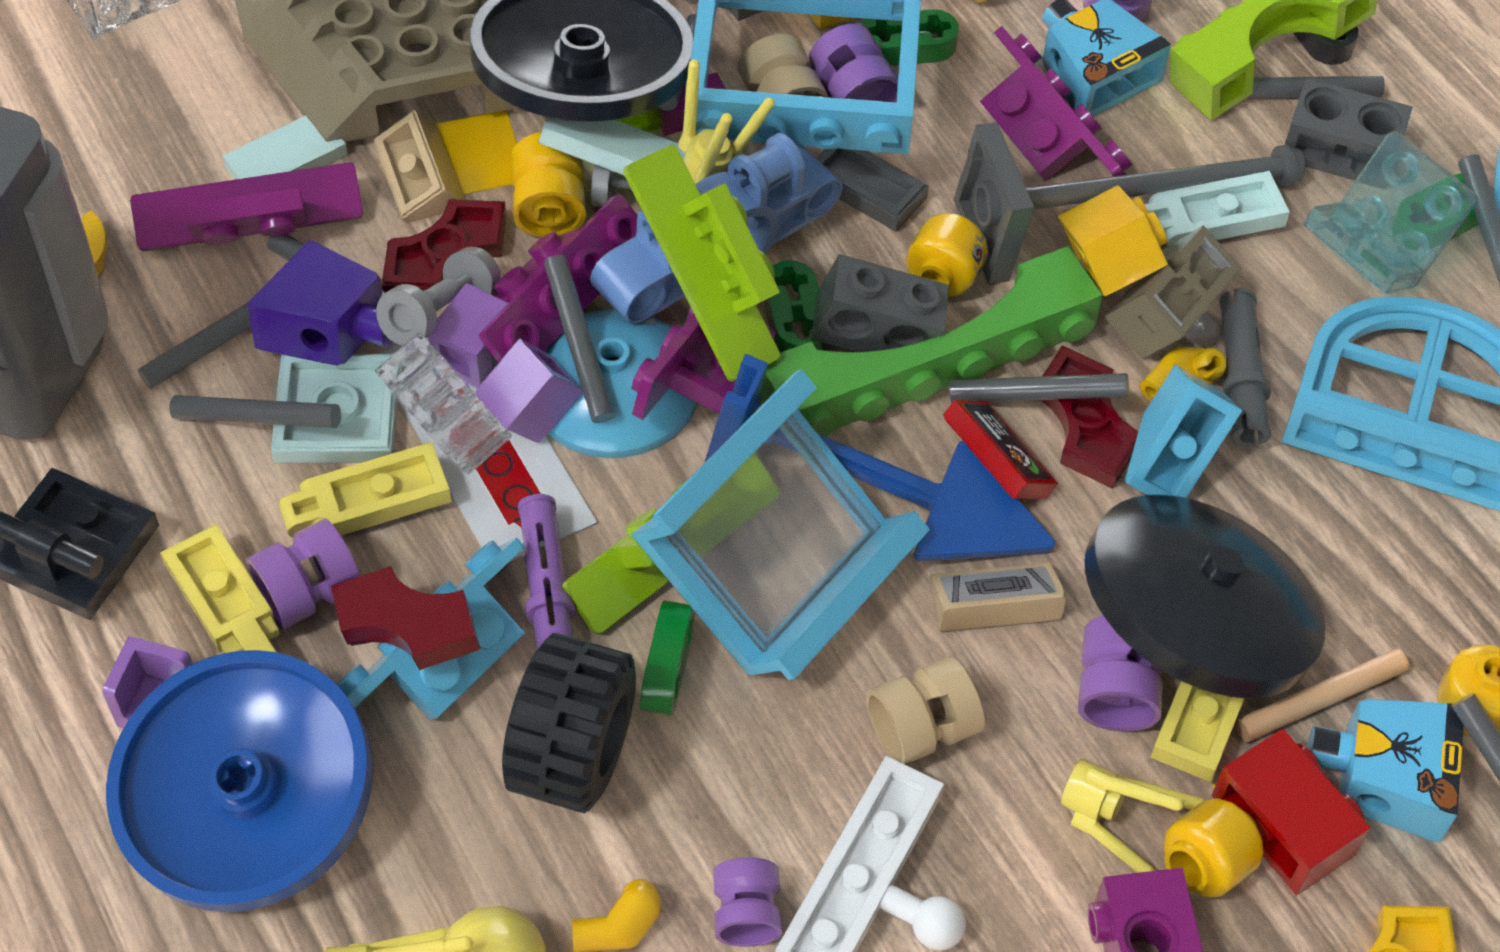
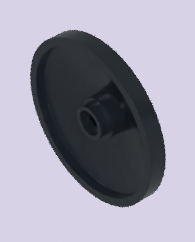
[470,0,693,122]
[1084,495,1325,698]

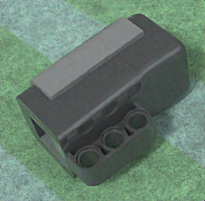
[0,107,109,440]

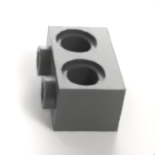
[1285,78,1413,189]
[811,254,949,352]

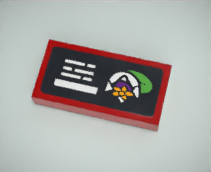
[943,400,1059,499]

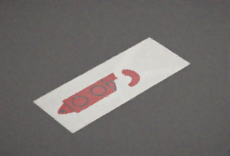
[377,338,598,562]

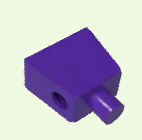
[247,240,394,366]

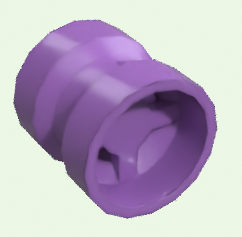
[713,857,782,947]

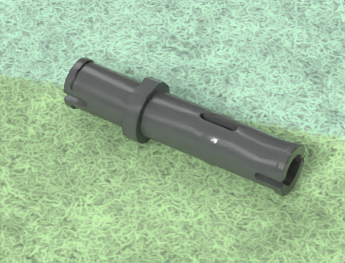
[1219,288,1271,447]

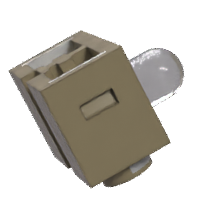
[1105,225,1241,359]

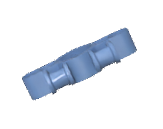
[590,133,843,324]

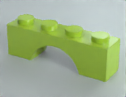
[1170,0,1377,121]

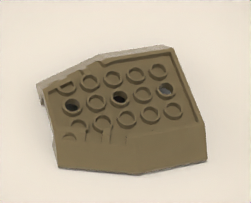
[235,0,517,142]

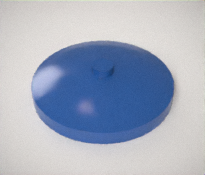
[106,650,373,912]

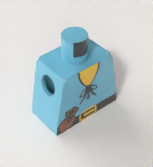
[1042,0,1171,117]
[1307,699,1464,843]

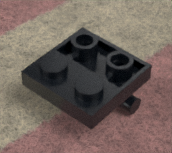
[0,467,159,620]

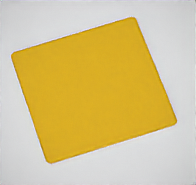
[435,110,517,195]

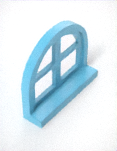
[1281,296,1500,511]

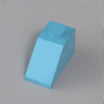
[1125,365,1243,498]

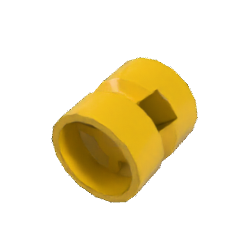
[511,132,586,238]

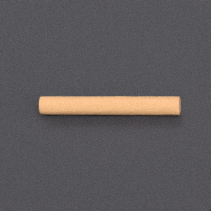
[1235,648,1409,743]

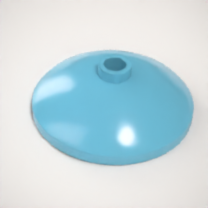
[545,309,698,458]

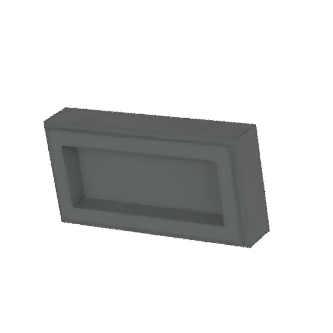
[816,148,929,232]

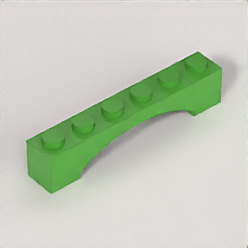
[759,246,1103,436]

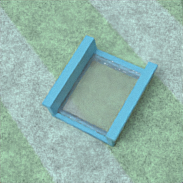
[631,369,930,680]

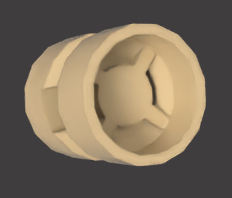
[738,33,828,97]
[866,656,985,765]

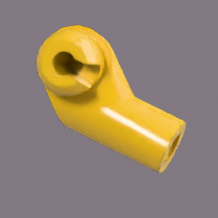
[1139,347,1227,401]
[572,879,662,952]

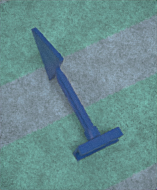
[705,354,1056,561]

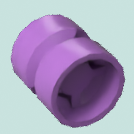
[809,23,898,103]
[246,518,360,630]
[1078,615,1163,732]

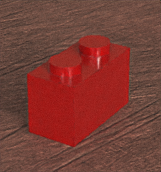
[1211,728,1371,896]

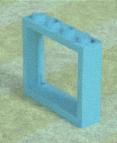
[691,0,921,154]

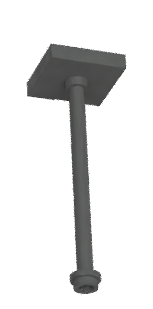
[954,122,1305,284]

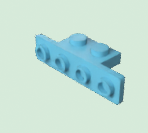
[336,537,525,720]

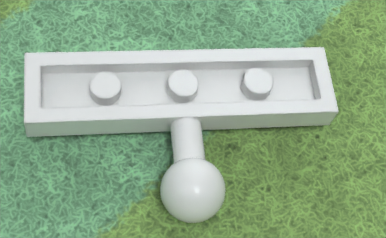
[775,756,966,952]

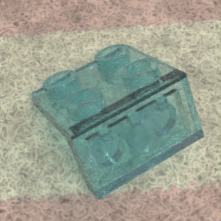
[1302,132,1479,294]

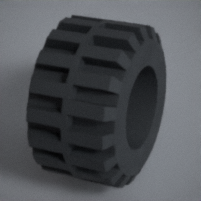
[502,633,636,813]

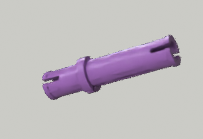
[517,494,576,649]

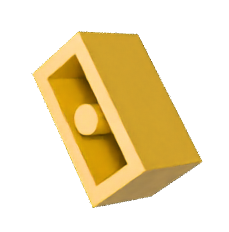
[1057,185,1168,296]

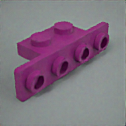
[980,26,1133,181]
[130,162,363,252]
[479,194,638,363]
[631,308,777,420]

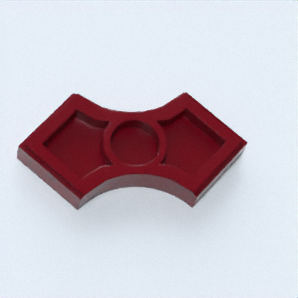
[381,199,507,292]
[1040,345,1138,489]
[331,566,481,670]

